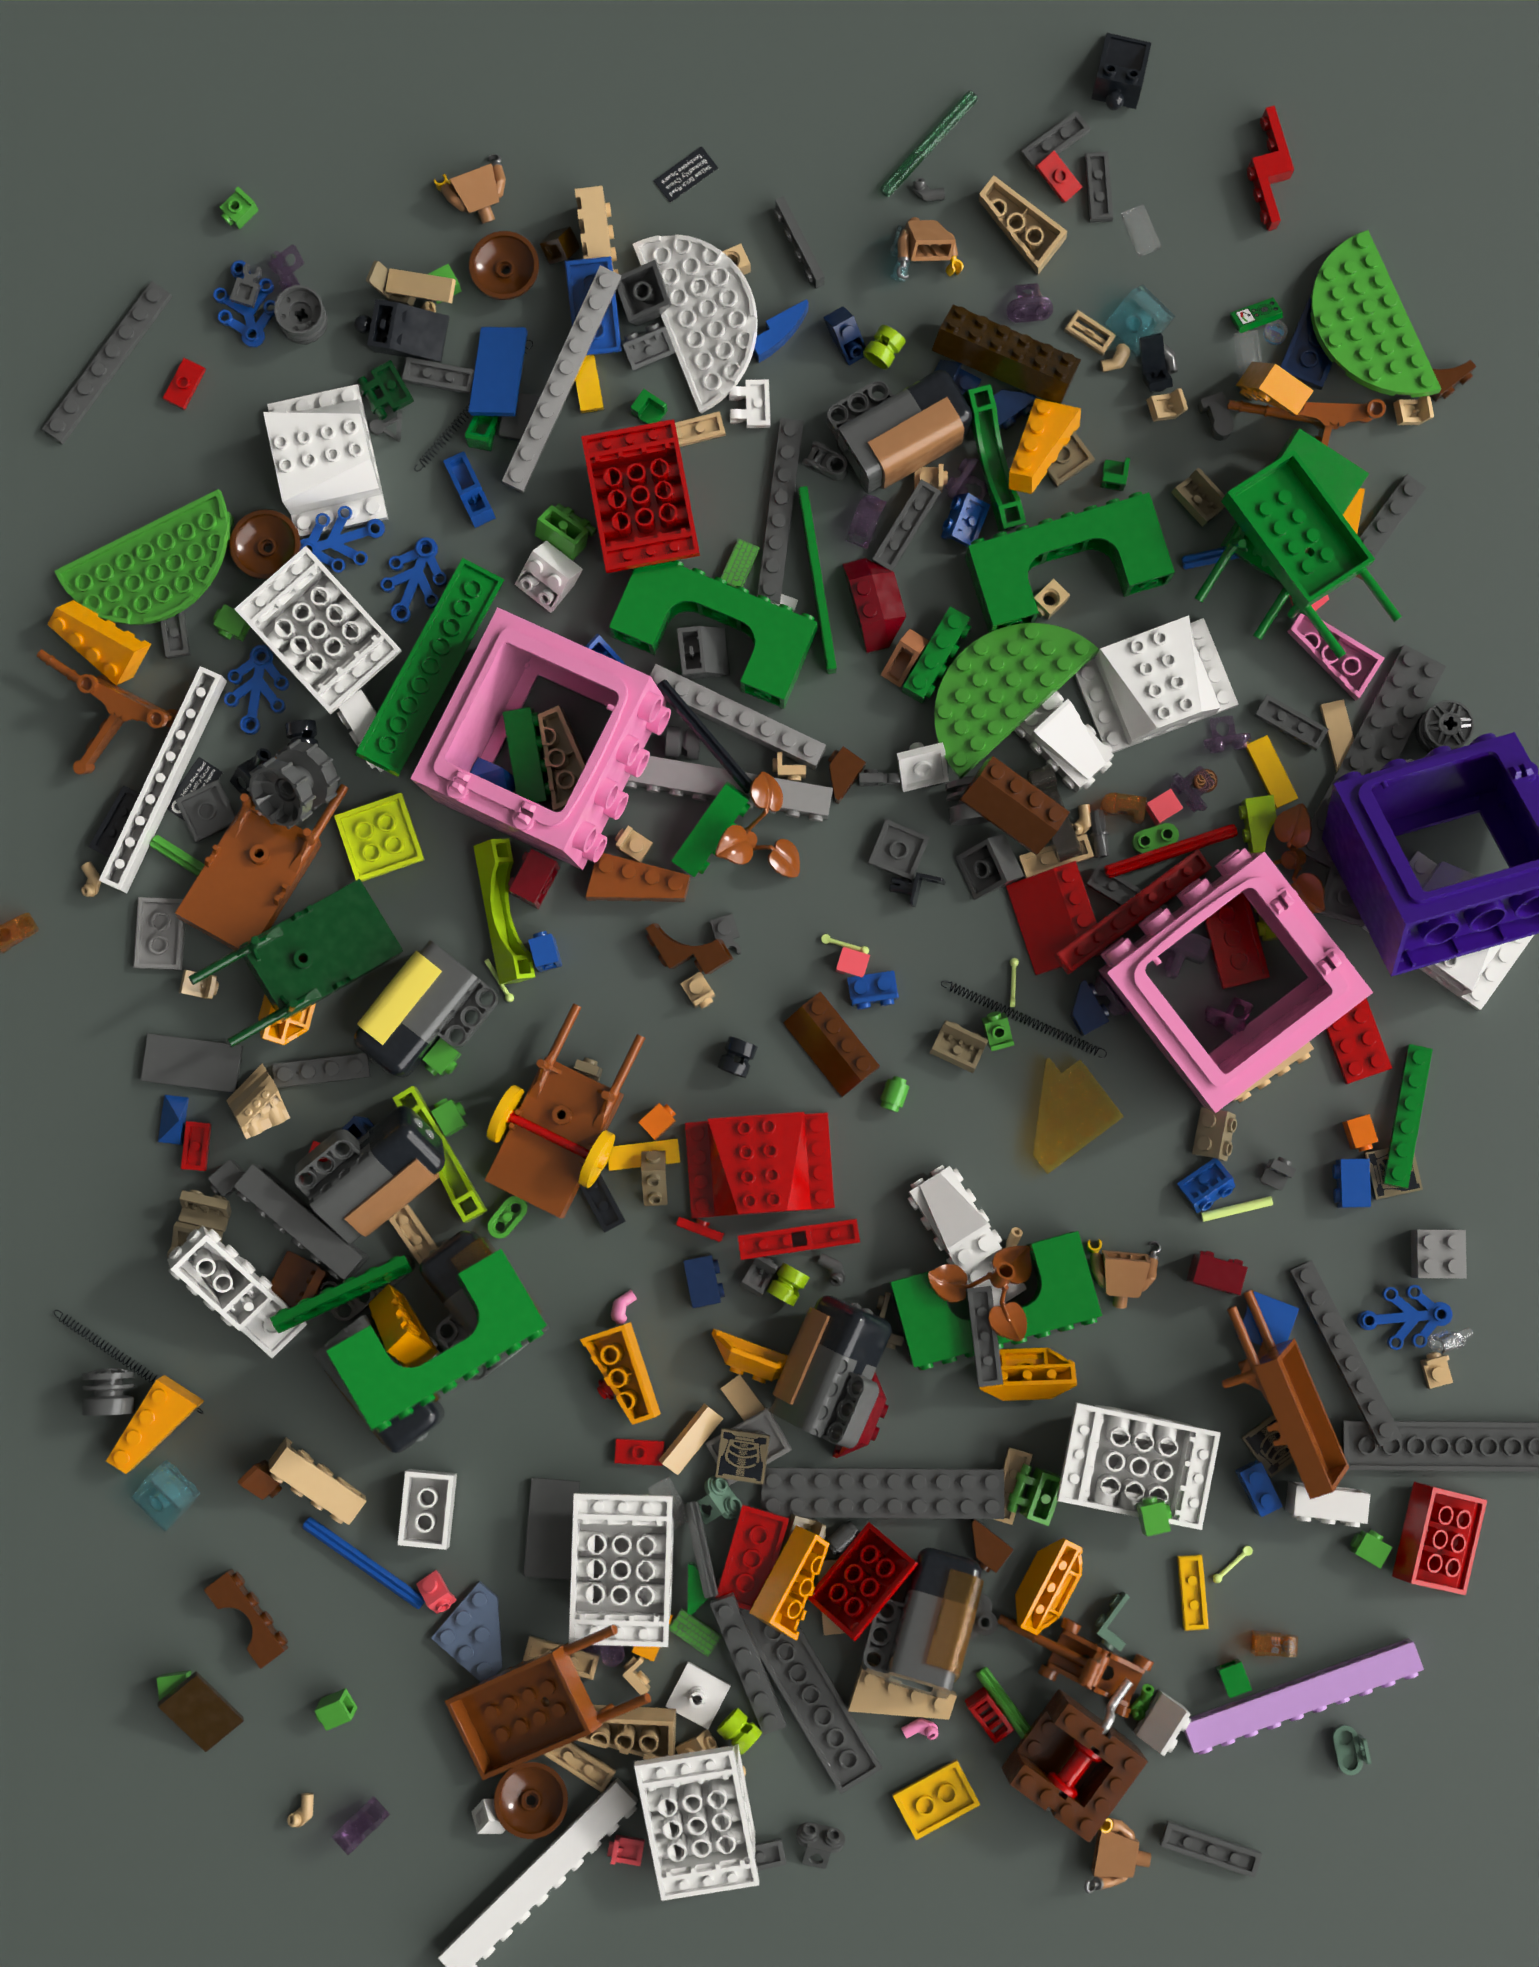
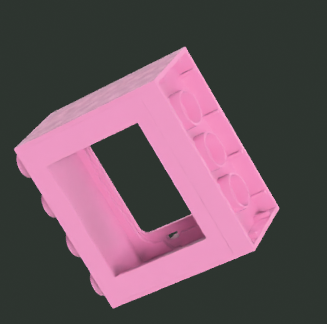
[410,607,671,870]
[1098,848,1373,1113]

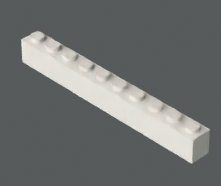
[99,666,227,894]
[438,1778,638,1967]

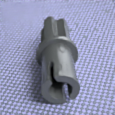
[1090,810,1110,858]

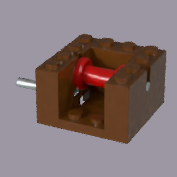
[1001,1678,1148,1843]

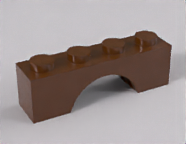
[204,1569,289,1669]

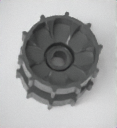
[247,739,341,829]

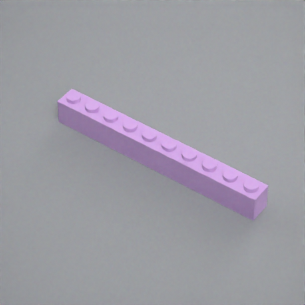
[1184,1638,1424,1754]

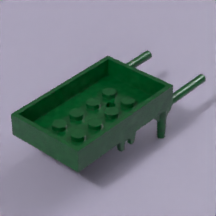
[189,879,403,1048]

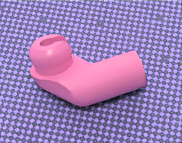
[610,1290,637,1325]
[901,1718,939,1740]

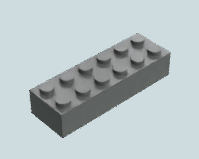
[234,1164,370,1280]

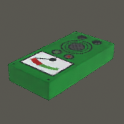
[1230,297,1283,334]

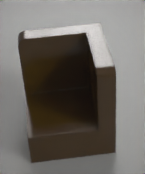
[540,226,580,265]

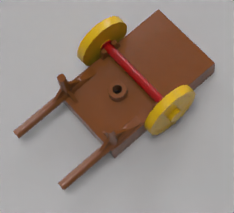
[484,1003,645,1218]

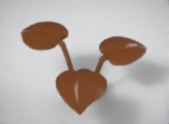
[715,772,800,878]
[1221,803,1326,914]
[927,1246,1032,1342]

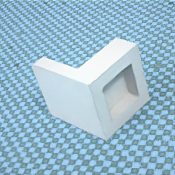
[472,1799,506,1834]

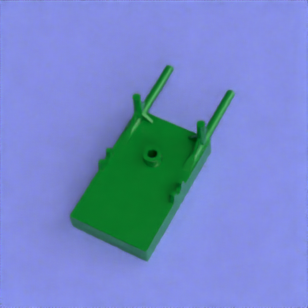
[1195,428,1369,640]
[1221,450,1402,659]

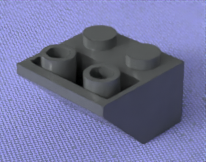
[677,626,730,680]

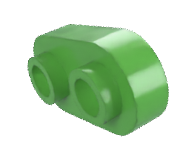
[1132,823,1179,854]
[488,1196,528,1239]

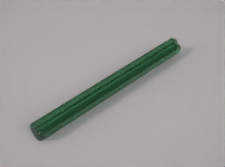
[880,90,978,197]

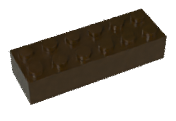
[932,304,1081,404]

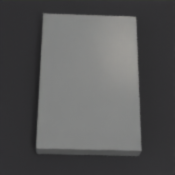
[133,897,185,970]
[705,1407,792,1486]

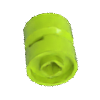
[863,325,906,370]
[767,1262,810,1307]
[716,1707,762,1755]

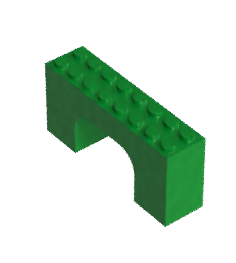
[965,492,1175,633]
[609,560,817,709]
[889,1231,1102,1371]
[326,1249,547,1433]

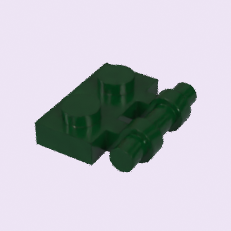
[357,360,414,420]

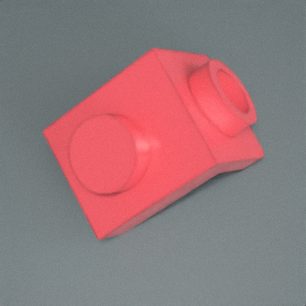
[416,1570,457,1614]
[607,1834,645,1866]

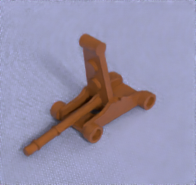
[1227,399,1386,446]
[37,649,179,774]
[997,1614,1154,1718]

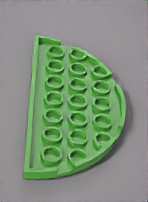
[1311,230,1441,397]
[54,489,229,625]
[934,623,1099,779]

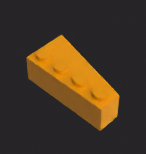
[1236,362,1314,415]
[1009,398,1081,494]
[580,1322,661,1425]
[106,1375,204,1474]
[749,1525,829,1641]

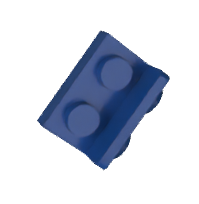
[941,493,990,547]
[847,971,899,1009]
[1177,1158,1235,1213]

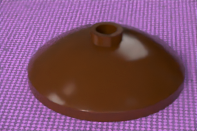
[469,231,539,300]
[230,509,301,580]
[494,1762,568,1839]

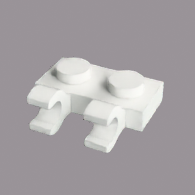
[729,380,770,428]

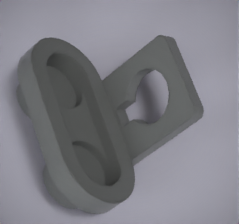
[796,1822,845,1869]

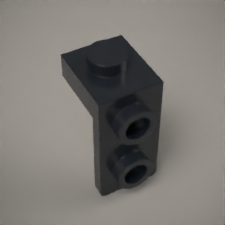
[1139,333,1173,392]

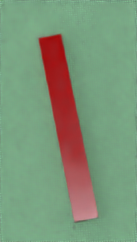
[1054,849,1212,975]

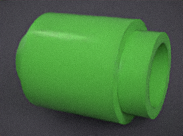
[880,1076,910,1113]

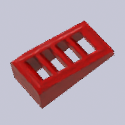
[965,1687,1014,1744]

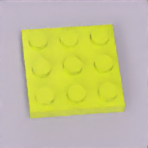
[334,793,425,882]

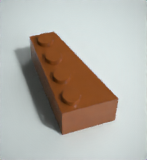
[586,853,691,902]

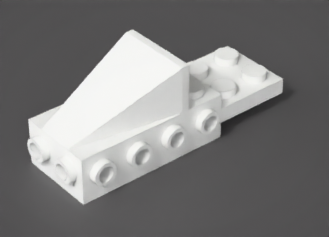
[1014,691,1114,792]
[907,1165,1027,1307]
[168,1226,307,1358]

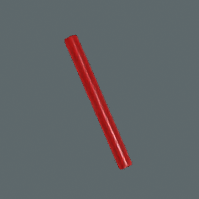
[1104,824,1238,878]

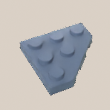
[431,1581,503,1682]

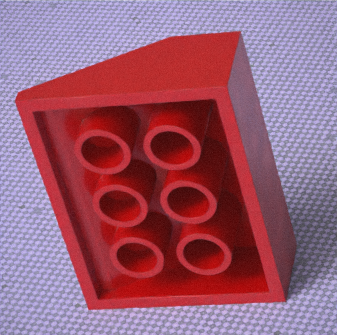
[1006,861,1105,976]
[1392,1482,1487,1595]
[807,1522,918,1641]

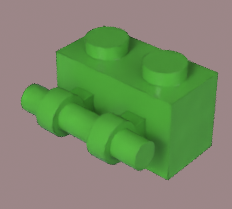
[535,503,597,561]
[1007,1463,1061,1526]

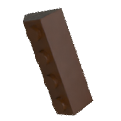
[959,756,1070,855]
[783,991,880,1097]

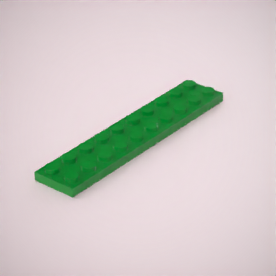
[355,558,505,777]

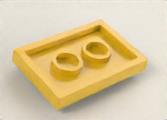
[892,1759,980,1840]

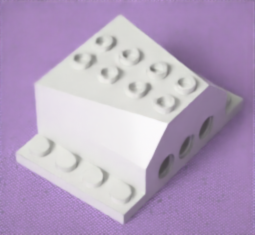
[263,384,388,539]
[235,546,402,715]
[1074,615,1238,753]
[1362,851,1534,1011]
[1056,1403,1221,1530]
[569,1493,674,1647]
[634,1744,759,1901]

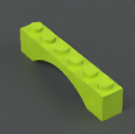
[1239,795,1278,941]
[473,838,535,985]
[392,1086,487,1223]

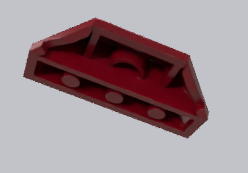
[842,558,906,654]
[832,1373,889,1458]

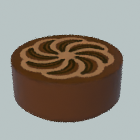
[1193,769,1218,794]

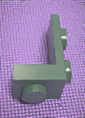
[1094,1592,1129,1652]

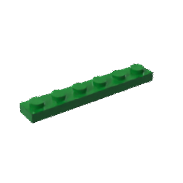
[1383,1044,1433,1189]
[270,1255,412,1334]

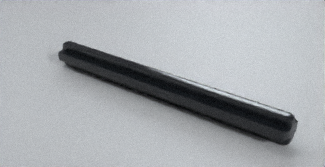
[657,679,752,793]

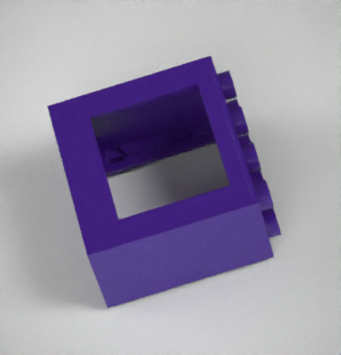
[1322,732,1539,977]

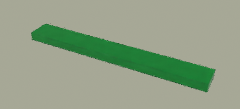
[798,486,837,674]

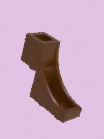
[1399,359,1476,402]
[645,923,734,974]

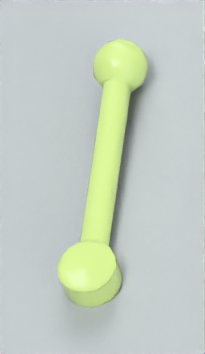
[821,934,869,954]
[1010,958,1019,1007]
[484,959,514,1002]
[1213,1546,1253,1583]

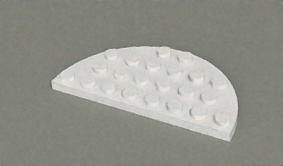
[633,235,758,413]

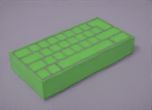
[721,538,760,588]
[669,1608,722,1657]

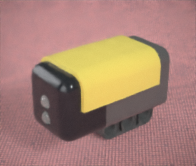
[354,940,499,1078]

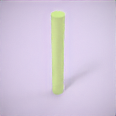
[1201,1196,1273,1222]

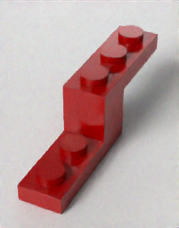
[1247,105,1294,231]
[738,1219,860,1260]

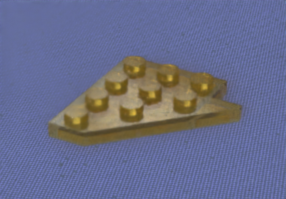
[1033,1058,1124,1174]

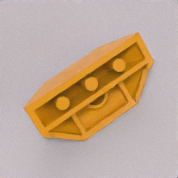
[258,956,316,1046]
[712,1328,788,1384]
[979,1348,1077,1401]
[1015,1538,1083,1635]

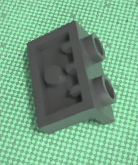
[621,322,676,370]

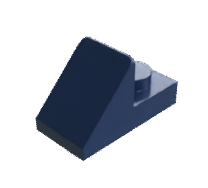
[934,360,982,395]

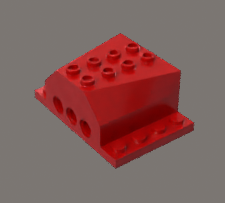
[581,419,700,573]
[685,1112,835,1218]

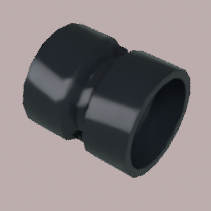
[285,719,319,747]
[717,1036,758,1078]

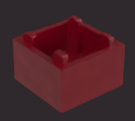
[508,848,560,910]
[1186,1251,1248,1295]

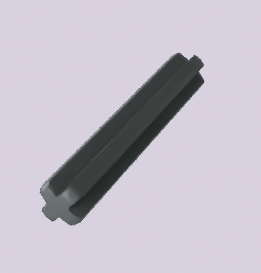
[685,1501,718,1598]

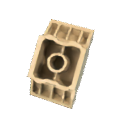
[226,1063,290,1139]

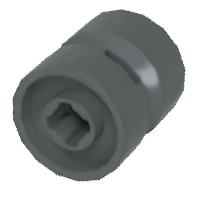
[665,726,701,760]

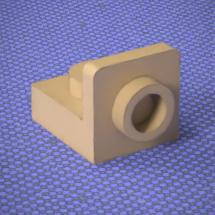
[914,464,948,493]
[615,825,653,862]
[680,972,715,1009]
[1420,1351,1453,1389]
[622,1656,651,1695]

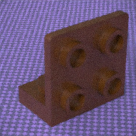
[271,1251,330,1307]

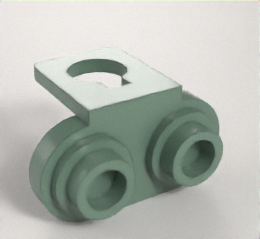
[697,1475,742,1524]
[1332,1725,1371,1775]

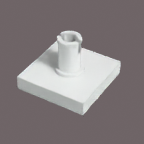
[896,742,949,792]
[665,1661,731,1729]

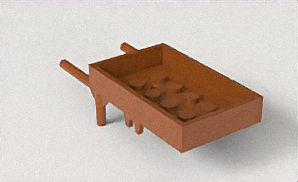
[175,750,349,950]
[1222,1289,1349,1499]
[445,1624,651,1780]

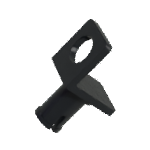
[230,748,271,795]
[890,872,945,907]

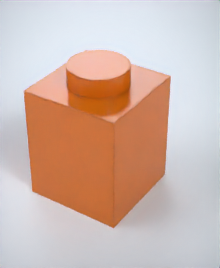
[638,1103,676,1141]
[1342,1114,1379,1152]

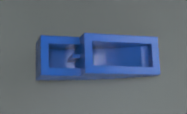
[753,299,809,363]
[443,451,496,528]

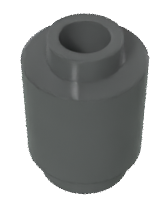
[827,1520,860,1556]

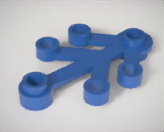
[213,260,275,347]
[301,506,385,572]
[381,537,447,623]
[224,645,289,735]
[1357,1285,1453,1350]

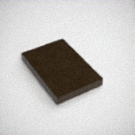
[158,1671,244,1752]

